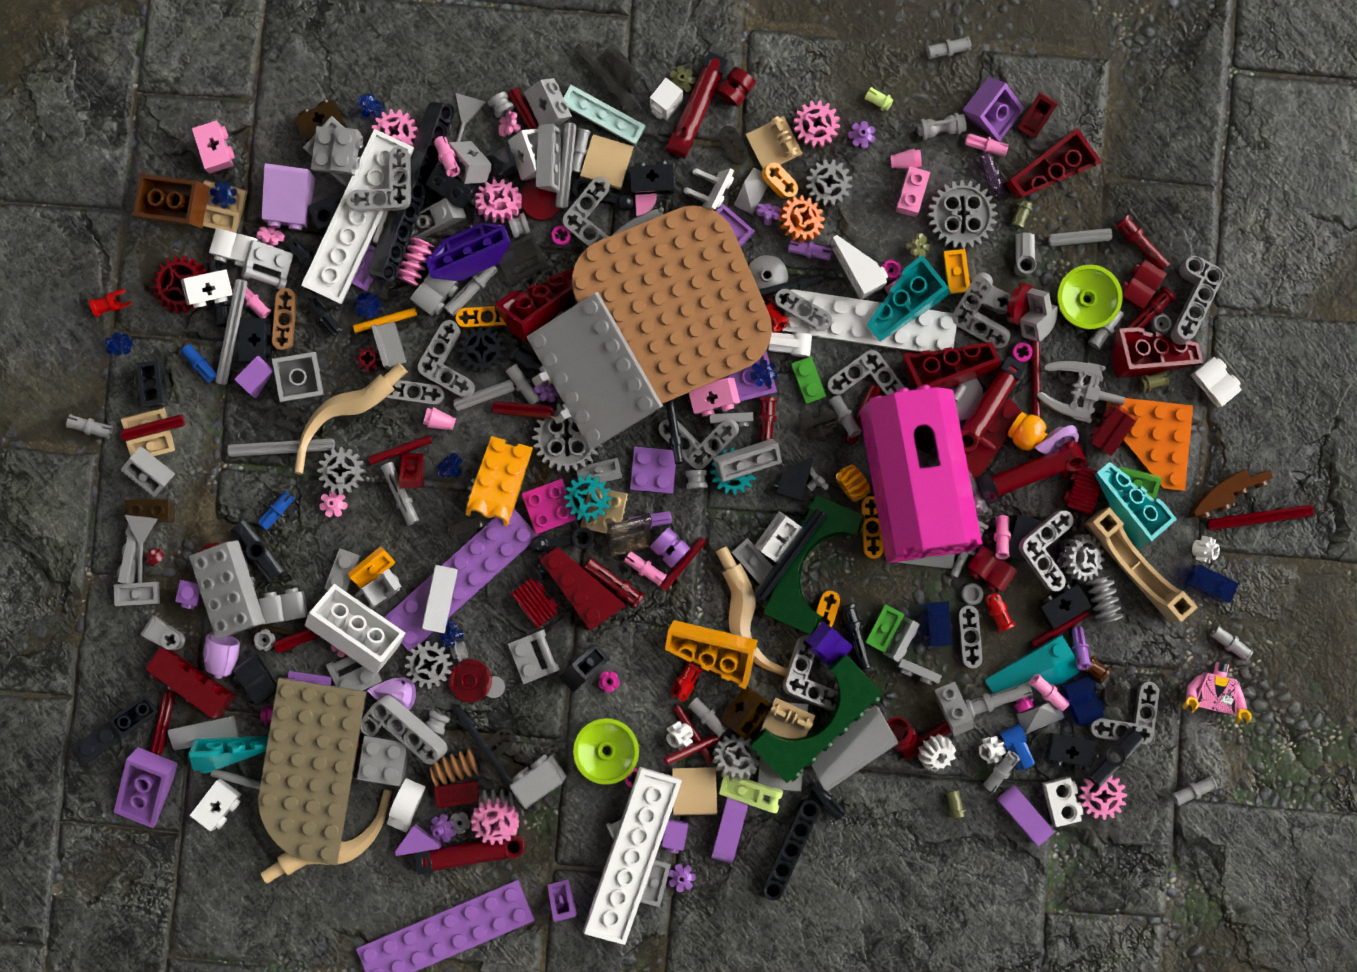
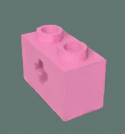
[192,121,235,174]
[895,166,930,218]
[689,377,740,417]

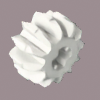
[918,734,956,772]

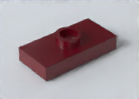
[433,780,480,809]

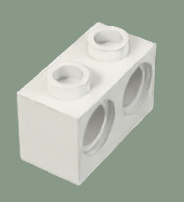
[755,511,802,563]
[1042,776,1083,827]

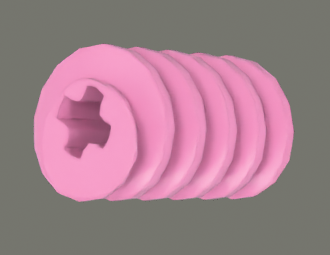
[398,237,434,286]

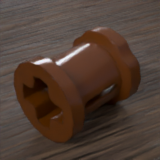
[1082,656,1111,684]

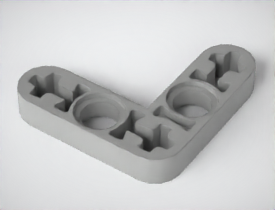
[347,146,411,212]
[563,177,610,246]
[952,273,1010,348]
[418,320,475,398]
[827,350,905,396]
[659,418,739,469]
[1019,510,1073,591]
[783,635,838,711]
[1089,682,1159,744]

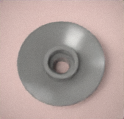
[749,255,788,298]

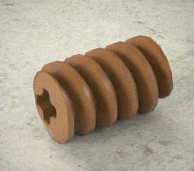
[430,749,479,786]

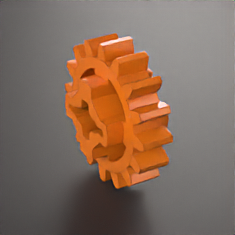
[778,195,825,243]

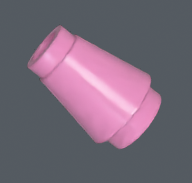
[891,148,922,169]
[423,407,456,430]

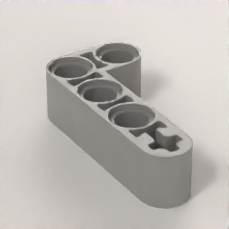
[1171,256,1224,345]
[360,695,447,764]

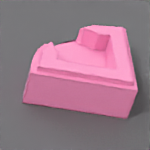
[635,194,657,217]

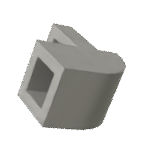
[1019,288,1058,342]
[354,569,401,610]

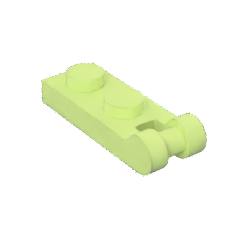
[719,775,783,813]

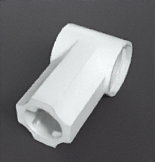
[768,332,812,357]

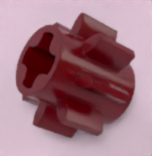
[355,346,382,373]

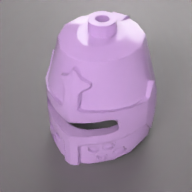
[203,632,240,679]

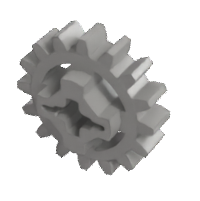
[806,159,852,207]
[317,447,366,495]
[1062,534,1105,582]
[405,641,453,689]
[712,734,760,782]

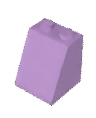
[262,163,315,231]

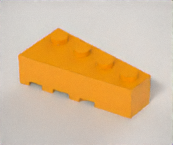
[665,620,758,689]

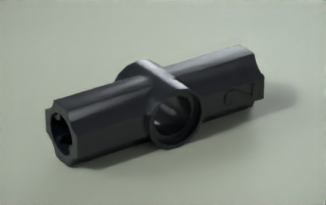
[230,520,285,582]
[1086,727,1144,788]

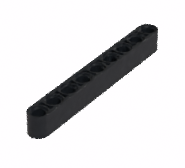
[369,102,455,282]

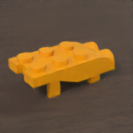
[466,436,533,527]

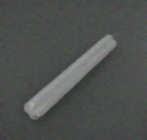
[215,279,247,385]
[227,438,335,457]

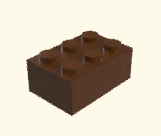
[132,174,210,229]

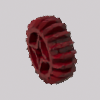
[151,255,210,314]

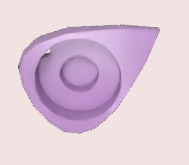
[1035,425,1079,455]
[367,677,416,710]

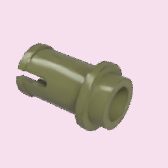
[1011,200,1033,229]
[1139,371,1169,392]
[945,790,966,819]

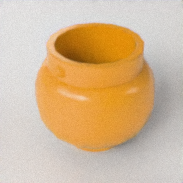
[1008,412,1048,451]

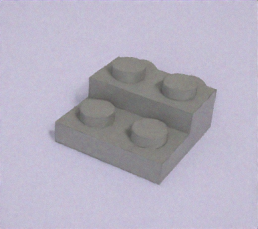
[311,126,363,175]

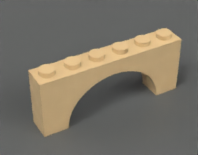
[1083,508,1198,622]

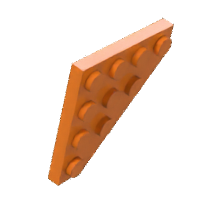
[1104,398,1193,491]

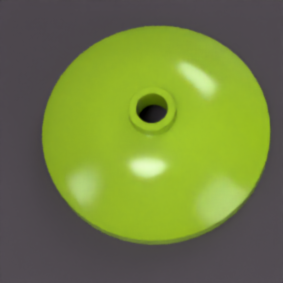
[1057,265,1122,329]
[573,718,639,784]

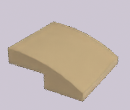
[580,135,634,190]
[203,180,248,233]
[121,407,175,456]
[672,767,717,816]

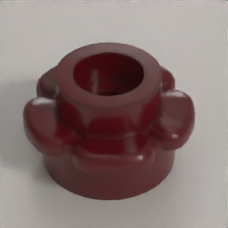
[145,547,165,567]

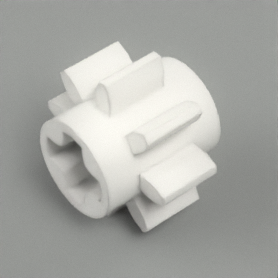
[1192,536,1220,564]
[666,721,693,750]
[979,736,1006,764]

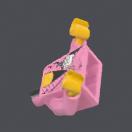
[1182,662,1251,724]

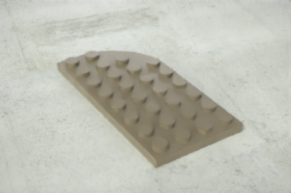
[258,677,367,865]

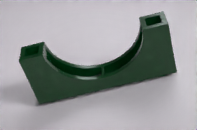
[763,495,866,635]
[749,653,882,783]

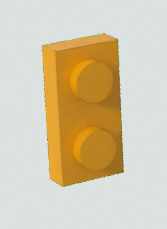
[943,249,970,295]
[347,546,396,589]

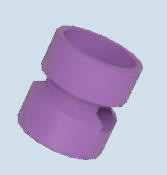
[650,527,690,568]

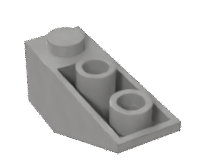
[409,198,467,243]

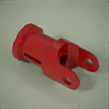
[89,289,132,318]
[765,296,789,333]
[986,593,1016,633]
[671,661,704,701]

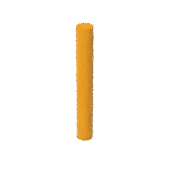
[353,307,418,333]

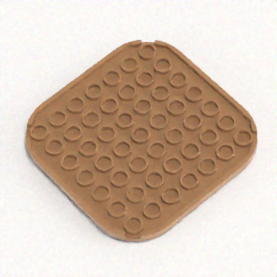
[572,206,772,404]

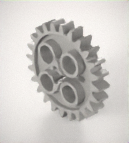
[927,180,998,249]
[532,404,602,473]

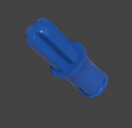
[180,344,217,383]
[258,490,295,530]

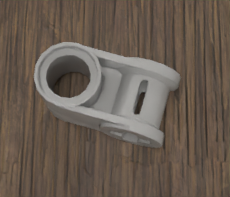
[970,281,1011,315]
[141,615,185,650]

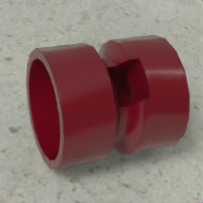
[716,66,756,108]
[887,717,917,752]

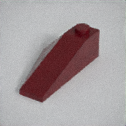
[494,269,574,343]
[1112,327,1204,378]

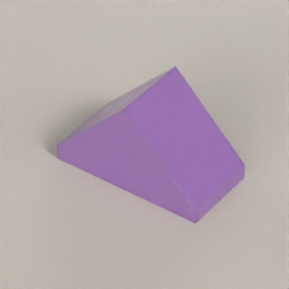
[234,356,274,398]
[395,824,441,856]
[547,880,577,922]

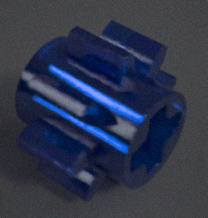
[354,292,382,319]

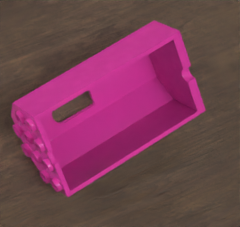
[859,385,982,563]

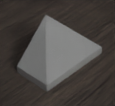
[734,168,768,215]
[1016,701,1065,734]

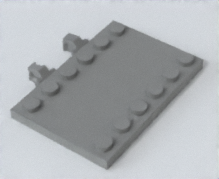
[527,292,663,450]

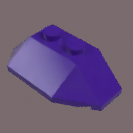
[426,223,510,281]

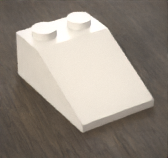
[830,235,888,300]

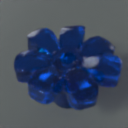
[358,93,385,117]
[210,181,238,209]
[105,332,133,356]
[750,360,778,387]
[437,453,462,477]
[440,620,464,647]

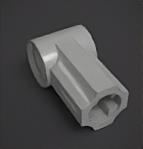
[1014,233,1037,278]

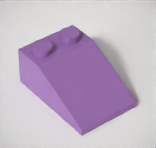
[114,747,178,828]

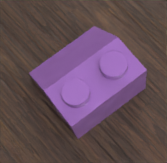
[963,77,1025,142]

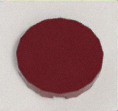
[521,179,561,221]
[1007,283,1033,326]
[449,659,492,703]

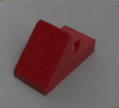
[1017,92,1058,139]
[399,453,424,489]

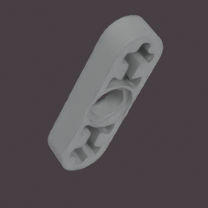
[775,289,832,331]
[387,380,445,405]
[958,606,982,668]

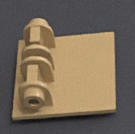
[746,116,803,169]
[580,488,628,536]
[761,697,815,738]

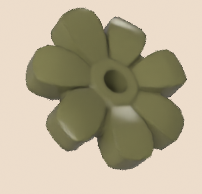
[669,66,696,93]
[906,233,930,260]

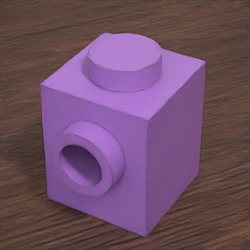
[175,580,203,609]
[661,819,688,853]

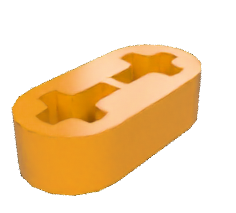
[761,163,798,199]
[816,591,840,627]

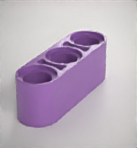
[997,785,1055,847]
[711,797,748,864]

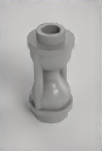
[917,113,966,140]

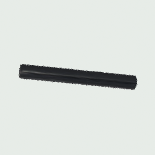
[754,509,826,600]

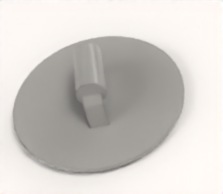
[949,379,983,421]

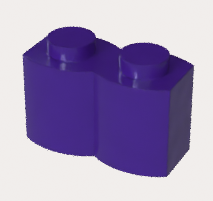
[806,621,853,666]

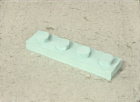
[564,85,646,146]

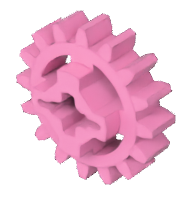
[794,100,840,148]
[371,109,418,146]
[475,179,522,223]
[1078,775,1127,820]
[471,798,519,845]

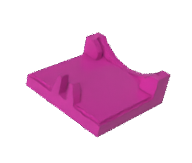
[522,479,578,534]

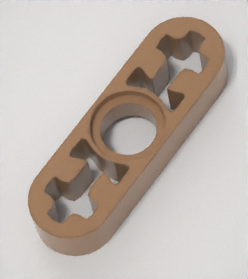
[272,288,297,351]

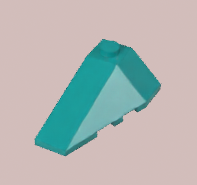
[867,255,951,342]
[1095,462,1177,550]
[984,635,1081,694]
[189,736,269,773]

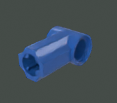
[999,724,1035,771]

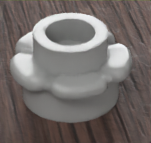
[1151,314,1172,335]
[254,629,275,651]
[450,641,468,662]
[450,812,471,834]

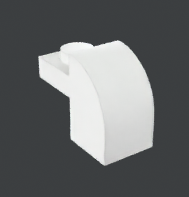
[387,778,425,833]

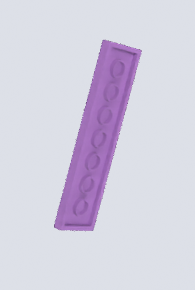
[384,509,539,652]
[356,879,535,972]

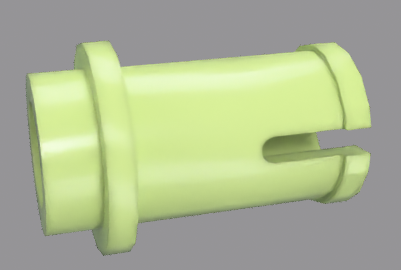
[865,87,893,111]

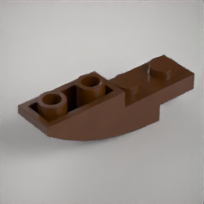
[1189,469,1273,519]

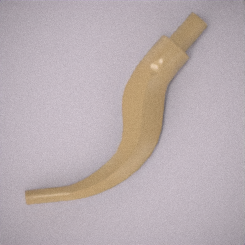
[294,362,408,474]
[716,546,788,676]
[261,789,392,884]

